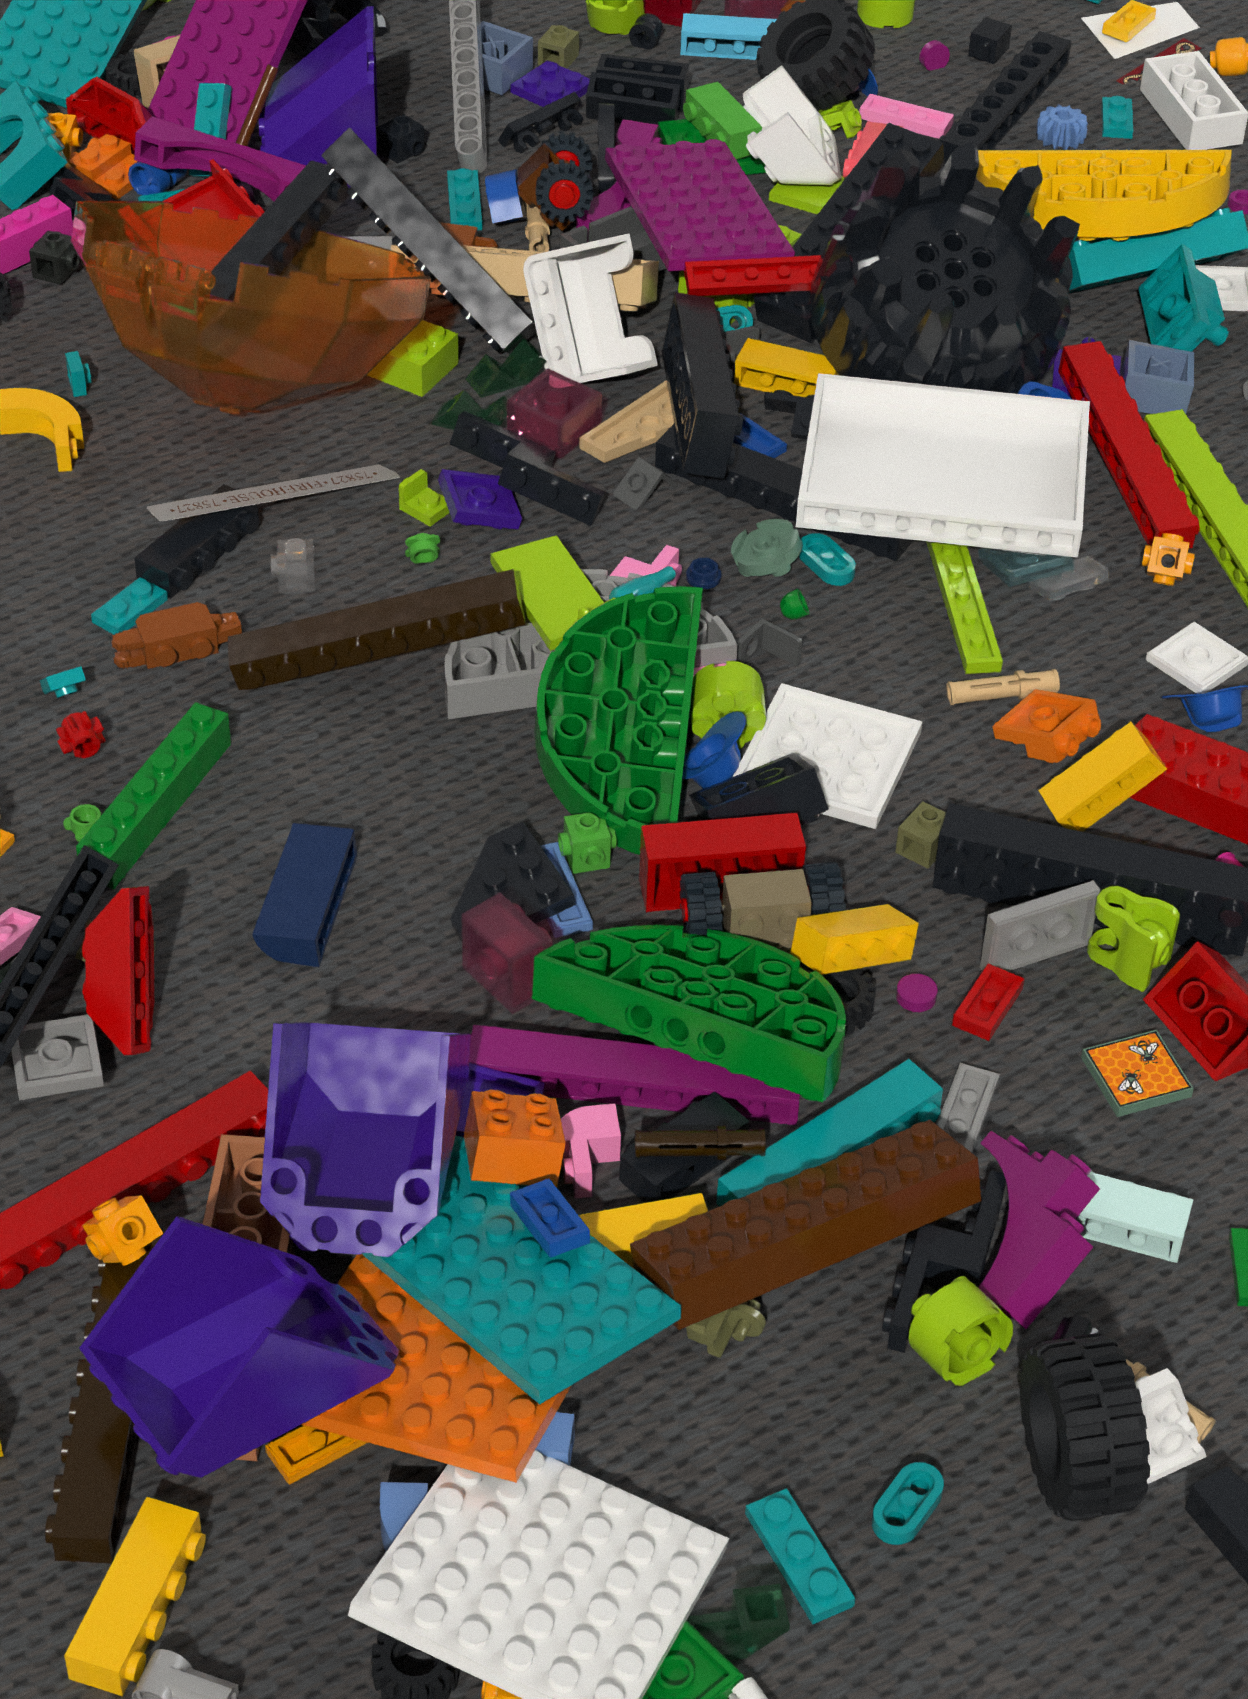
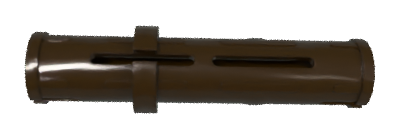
[635,1126,766,1160]

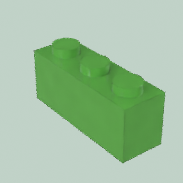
[683,82,762,159]

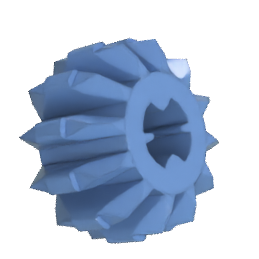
[1037,104,1088,150]

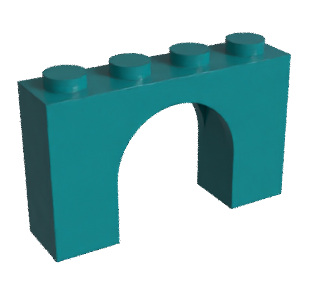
[0,80,68,210]

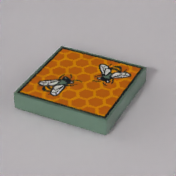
[1081,1030,1194,1117]

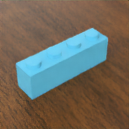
[680,13,777,60]

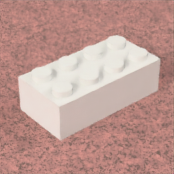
[1140,51,1248,150]

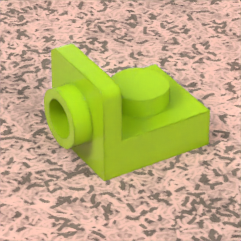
[818,100,862,139]
[399,469,450,526]

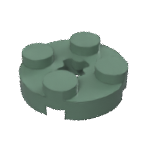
[731,519,802,577]

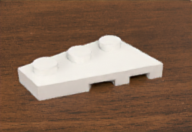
[1135,1368,1207,1484]

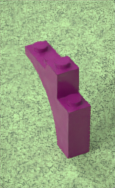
[978,1131,1100,1329]

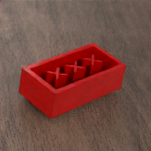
[639,813,806,912]

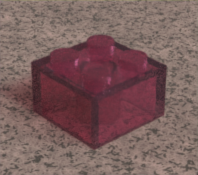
[507,368,602,459]
[462,893,552,1014]

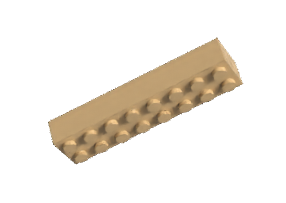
[390,244,659,311]

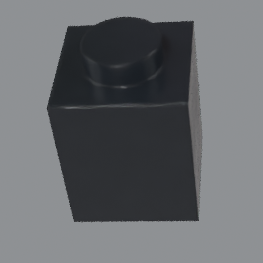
[968,17,1012,64]

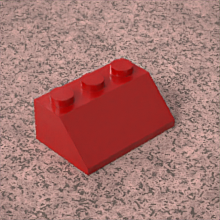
[1143,941,1248,1081]

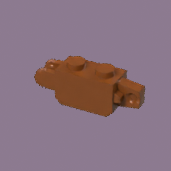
[112,602,242,669]

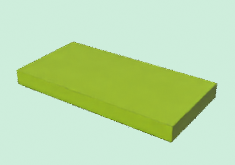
[491,535,604,651]

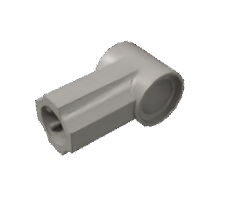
[131,1649,239,1699]

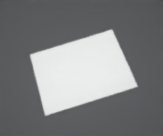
[1081,2,1200,59]

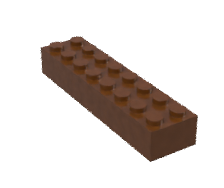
[630,1120,981,1330]

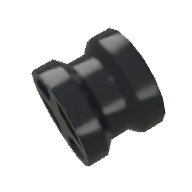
[629,13,663,50]

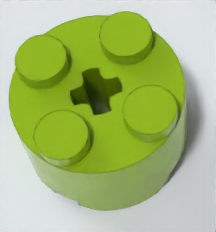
[585,0,644,35]
[857,0,915,28]
[690,661,766,750]
[908,1276,1013,1386]

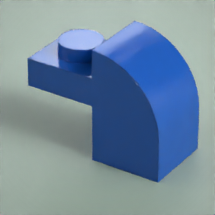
[485,169,527,225]

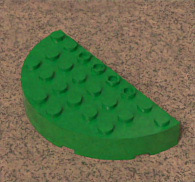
[534,586,703,855]
[532,925,846,1103]

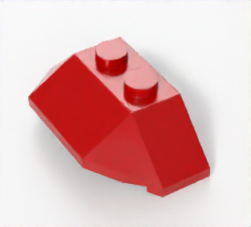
[66,77,152,155]
[82,886,155,1055]

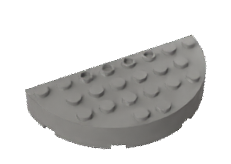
[445,569,737,720]

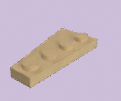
[579,380,674,463]

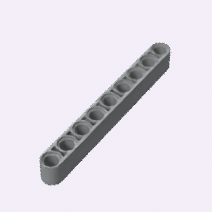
[449,0,488,173]

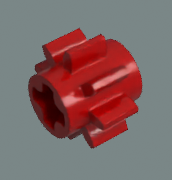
[56,711,106,758]

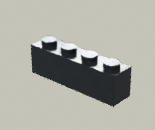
[134,484,259,599]

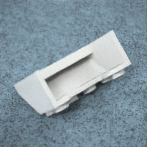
[743,65,842,185]
[523,233,658,387]

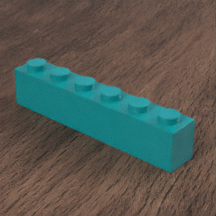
[716,1059,943,1207]

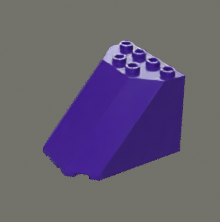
[259,6,378,189]
[260,1022,471,1257]
[79,1216,399,1478]

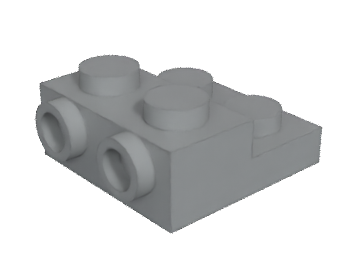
[11,1014,104,1100]

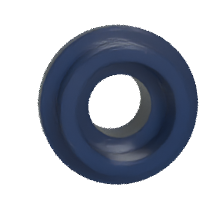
[686,558,721,589]

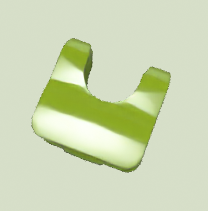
[1087,886,1180,992]

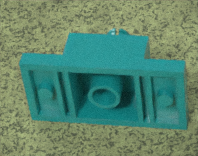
[1138,244,1229,352]

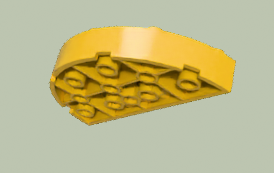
[976,150,1232,241]

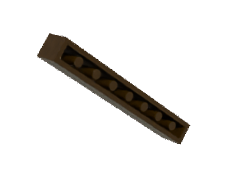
[228,569,526,690]
[45,1235,162,1564]

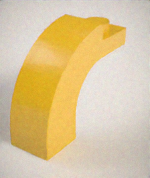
[0,388,84,472]

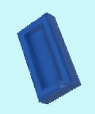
[733,413,787,458]

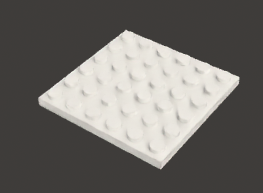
[348,1450,729,1699]

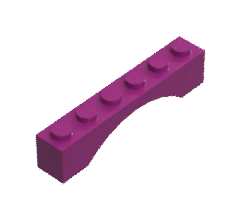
[134,116,306,202]
[576,119,662,243]

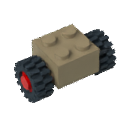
[680,862,846,954]

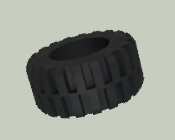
[756,0,875,111]
[1020,1333,1150,1521]

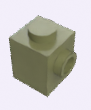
[538,25,579,69]
[895,801,946,869]

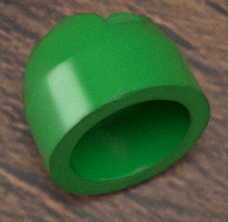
[780,588,810,620]

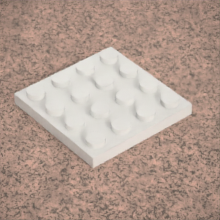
[733,683,922,829]

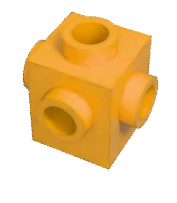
[46,113,83,161]
[1141,533,1195,586]
[82,1195,163,1266]

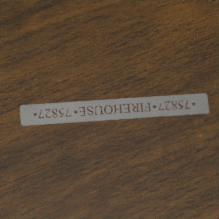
[147,464,400,521]

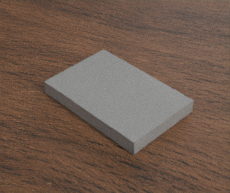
[980,880,1100,971]

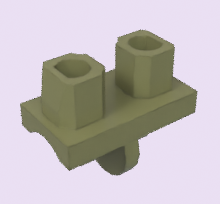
[686,1299,766,1358]

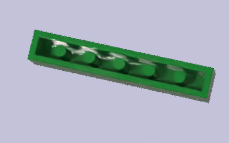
[76,702,231,889]

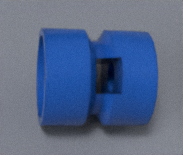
[128,161,187,195]

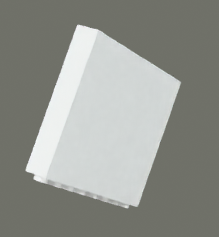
[796,373,1090,558]

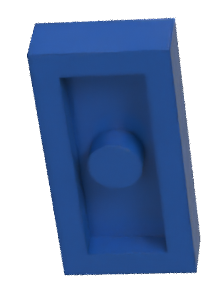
[510,1179,590,1258]

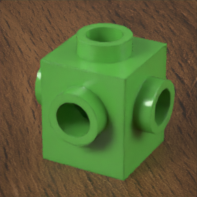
[558,812,616,874]

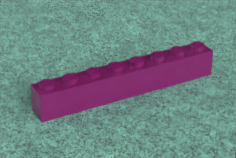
[469,1025,801,1125]

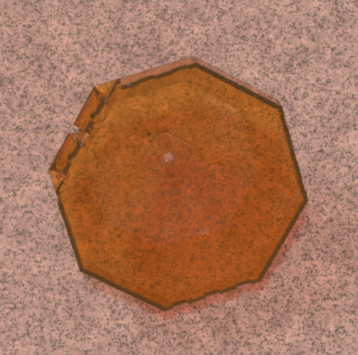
[71,201,431,414]

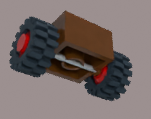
[517,131,593,231]

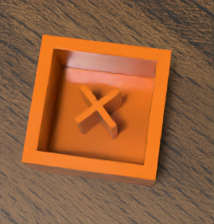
[464,1090,566,1188]

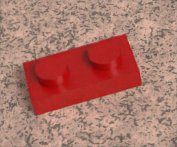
[952,964,1025,1041]

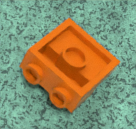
[68,134,137,200]
[992,689,1101,763]

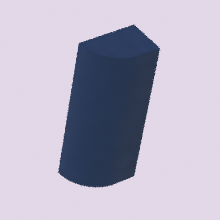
[252,823,358,967]

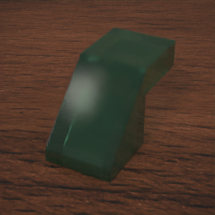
[465,339,547,398]
[431,390,513,430]
[687,1583,790,1661]

